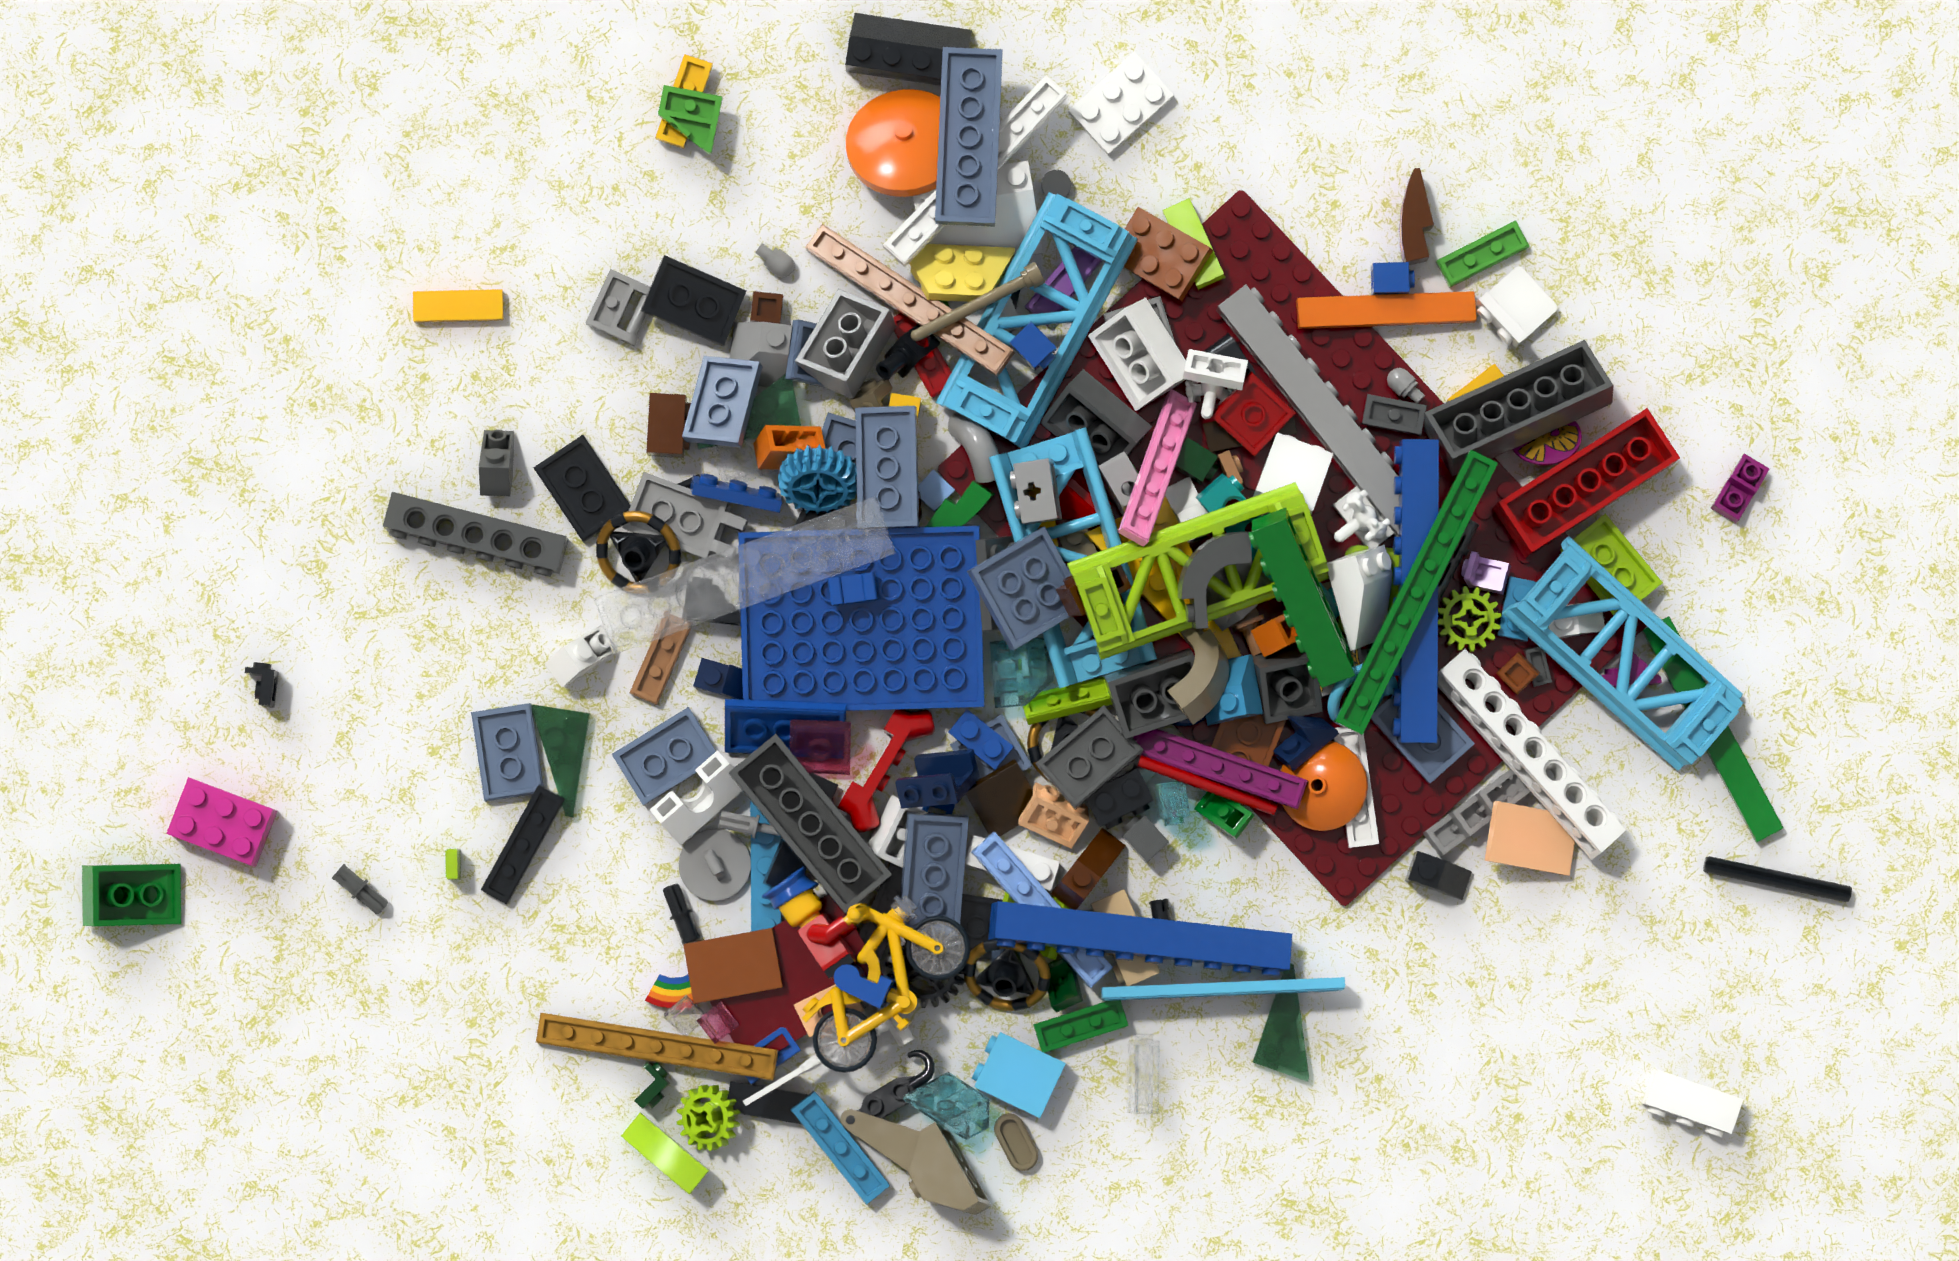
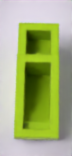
[621,1112,709,1194]

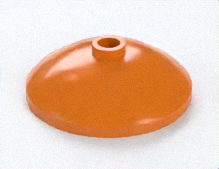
[1280,741,1368,831]

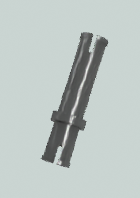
[1438,520,1480,605]

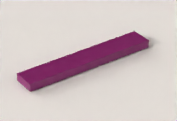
[1133,729,1308,810]

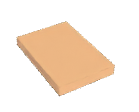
[1484,801,1575,876]

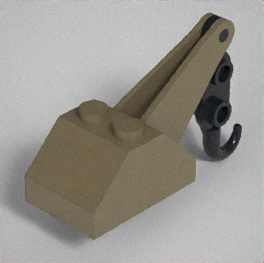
[840,1050,991,1215]

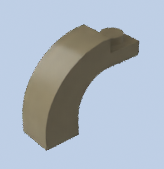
[1167,628,1229,725]

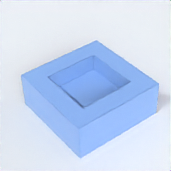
[918,469,955,513]

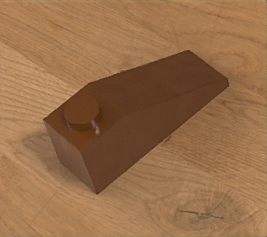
[1051,827,1126,910]

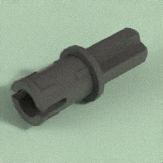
[332,864,388,914]

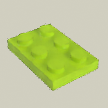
[1560,513,1663,615]

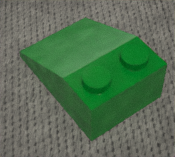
[82,864,181,927]

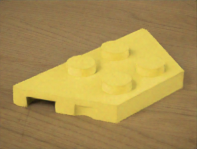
[909,244,1015,302]

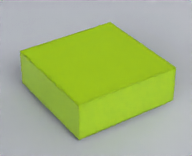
[445,849,461,880]

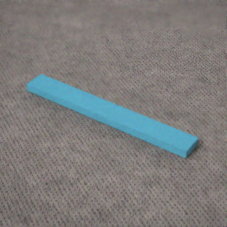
[1101,977,1345,1001]

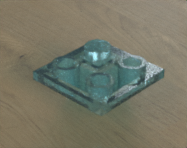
[990,638,1054,708]
[904,1072,990,1140]

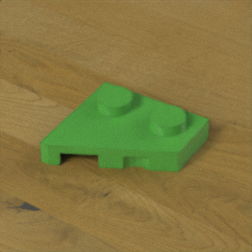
[658,85,723,154]

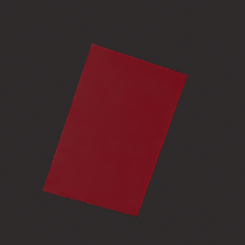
[709,894,884,1051]

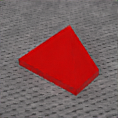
[1056,470,1113,520]

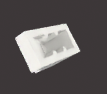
[1165,477,1212,544]

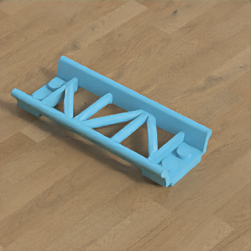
[935,192,1138,448]
[989,427,1157,688]
[1503,536,1743,770]

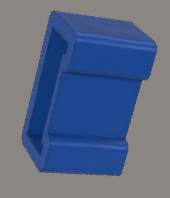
[828,572,879,605]

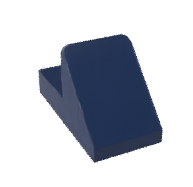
[693,658,743,700]
[1273,716,1339,771]

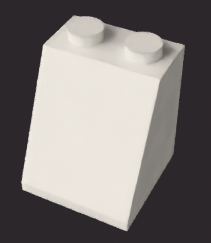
[1253,433,1333,516]

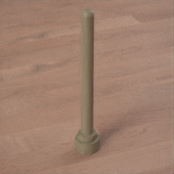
[911,262,1045,341]

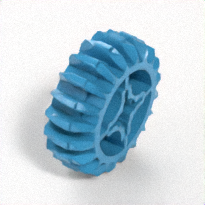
[778,444,857,515]

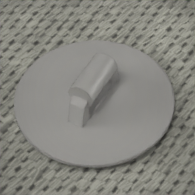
[679,829,751,901]

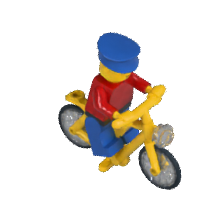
[762,866,970,1073]

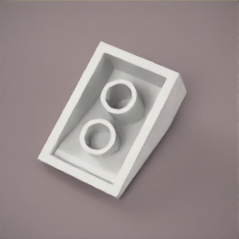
[1327,545,1393,651]

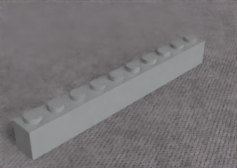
[1216,285,1399,537]

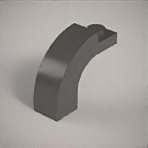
[1178,531,1252,629]

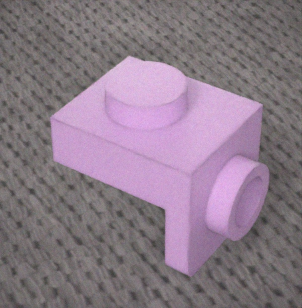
[1461,551,1511,595]

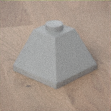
[730,322,792,389]

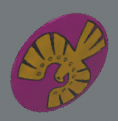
[1512,421,1582,465]

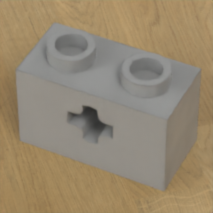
[1010,458,1062,525]

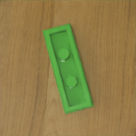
[1436,220,1530,288]

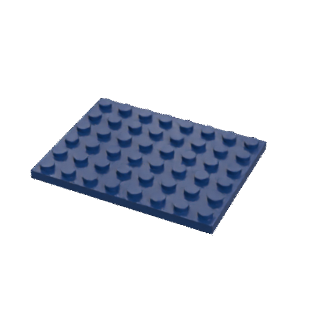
[738,526,985,711]

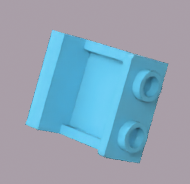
[971,1032,1066,1118]

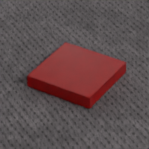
[1211,371,1296,457]

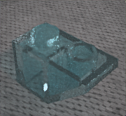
[1154,781,1190,826]

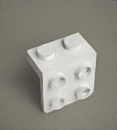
[1475,266,1557,348]

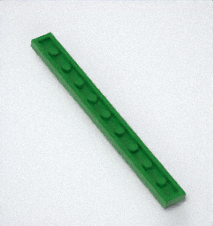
[1334,450,1498,735]

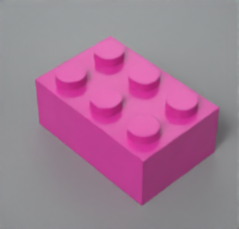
[166,777,278,867]

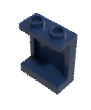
[895,749,980,809]

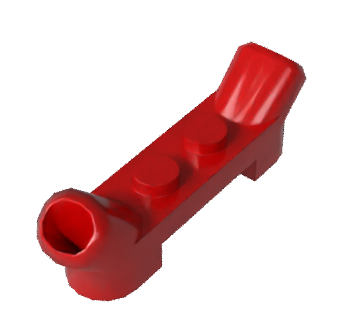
[838,709,935,833]

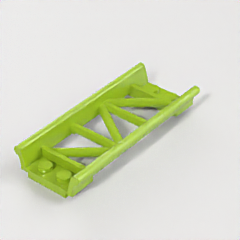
[1067,482,1329,660]

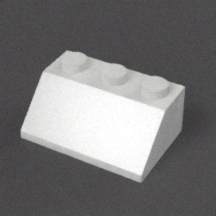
[1088,298,1186,411]

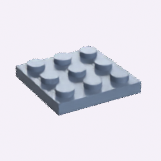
[967,526,1071,650]

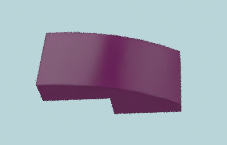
[1711,453,1770,524]

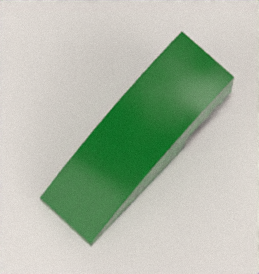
[925,480,995,527]

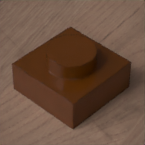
[750,291,784,324]

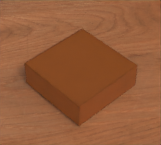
[1496,652,1540,695]

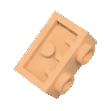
[1018,783,1089,849]

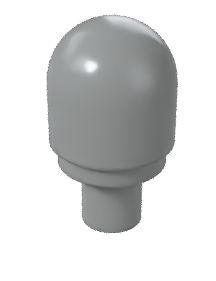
[755,243,794,277]
[1387,368,1425,404]

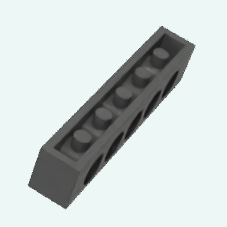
[383,492,569,577]

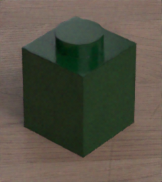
[1174,437,1219,485]

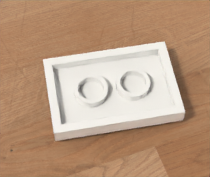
[1068,51,1174,156]

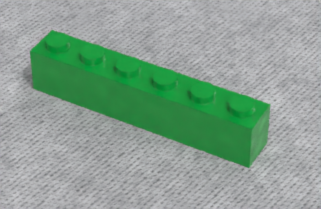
[1248,507,1355,688]

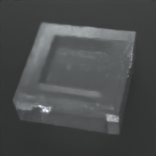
[664,995,707,1036]

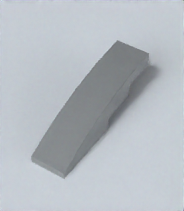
[1423,769,1531,857]

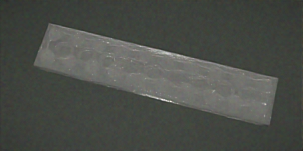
[594,496,896,655]

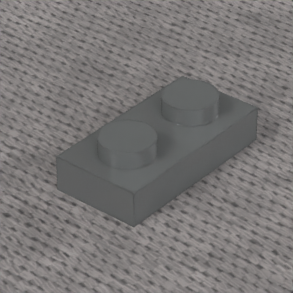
[1361,394,1427,436]

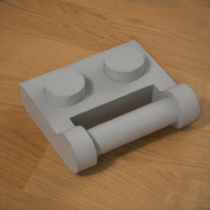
[585,269,650,346]

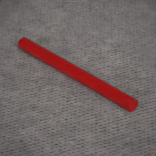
[1137,755,1278,816]

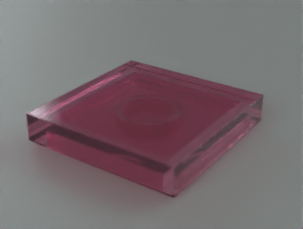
[790,720,851,775]

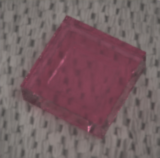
[696,1001,739,1044]

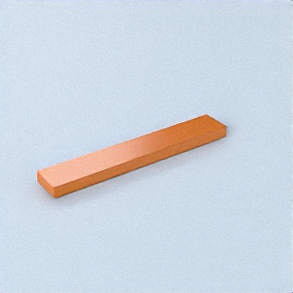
[1296,291,1477,329]

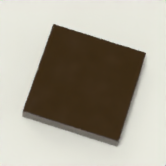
[966,759,1033,837]

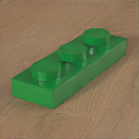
[1033,1000,1129,1053]

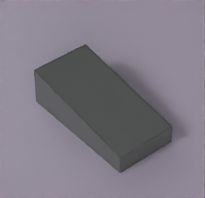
[1523,646,1552,687]

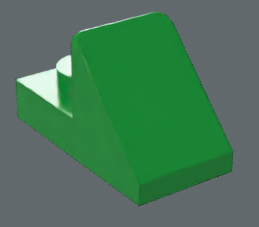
[1194,792,1255,839]

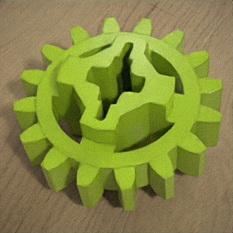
[1438,586,1502,652]
[676,1084,741,1151]

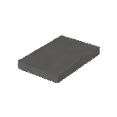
[1035,705,1144,810]

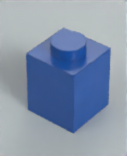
[1371,262,1415,295]
[1009,322,1056,371]

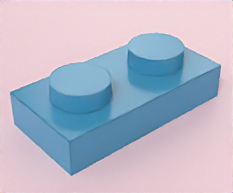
[1497,576,1537,642]

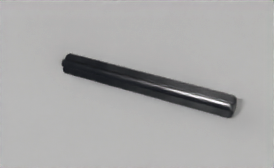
[1703,856,1852,902]

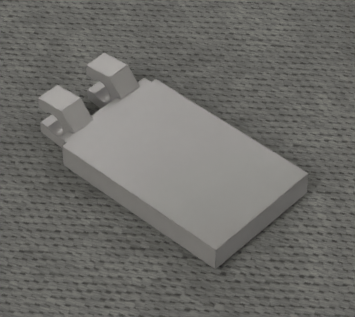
[622,472,748,561]

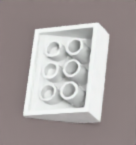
[912,160,1043,256]

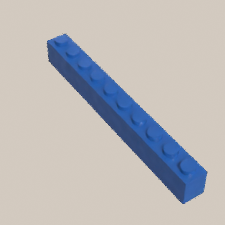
[1392,439,1439,743]
[988,901,1292,976]

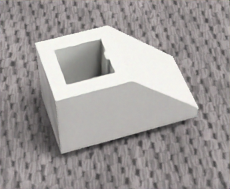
[544,625,618,688]

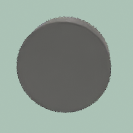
[1041,170,1071,198]

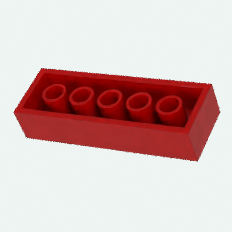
[1492,408,1680,558]

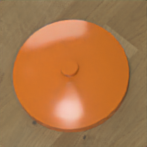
[846,89,940,197]

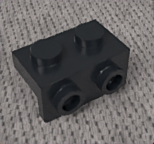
[1087,768,1154,830]

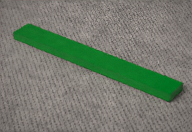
[1642,616,1783,842]

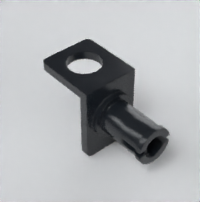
[876,324,940,380]

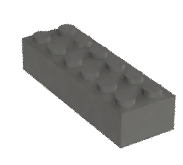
[1424,340,1614,477]
[729,734,892,915]

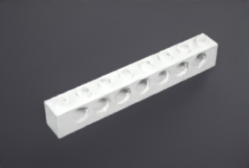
[1438,649,1626,860]

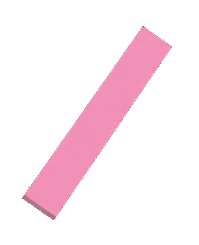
[1118,389,1197,547]

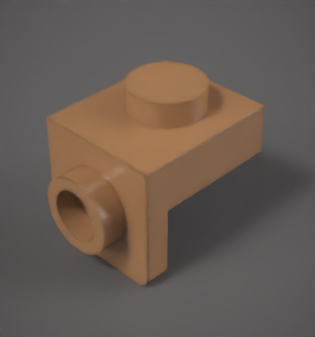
[1217,450,1243,485]

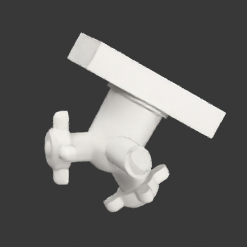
[1183,349,1248,419]
[1332,486,1394,549]

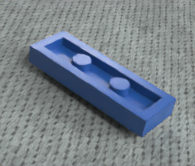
[690,474,782,513]

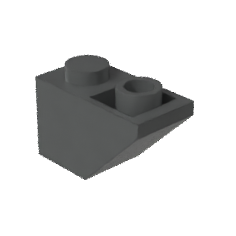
[479,430,514,496]

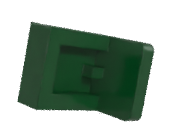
[1038,958,1083,1013]
[634,1062,670,1109]

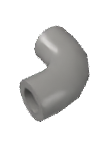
[948,412,999,483]

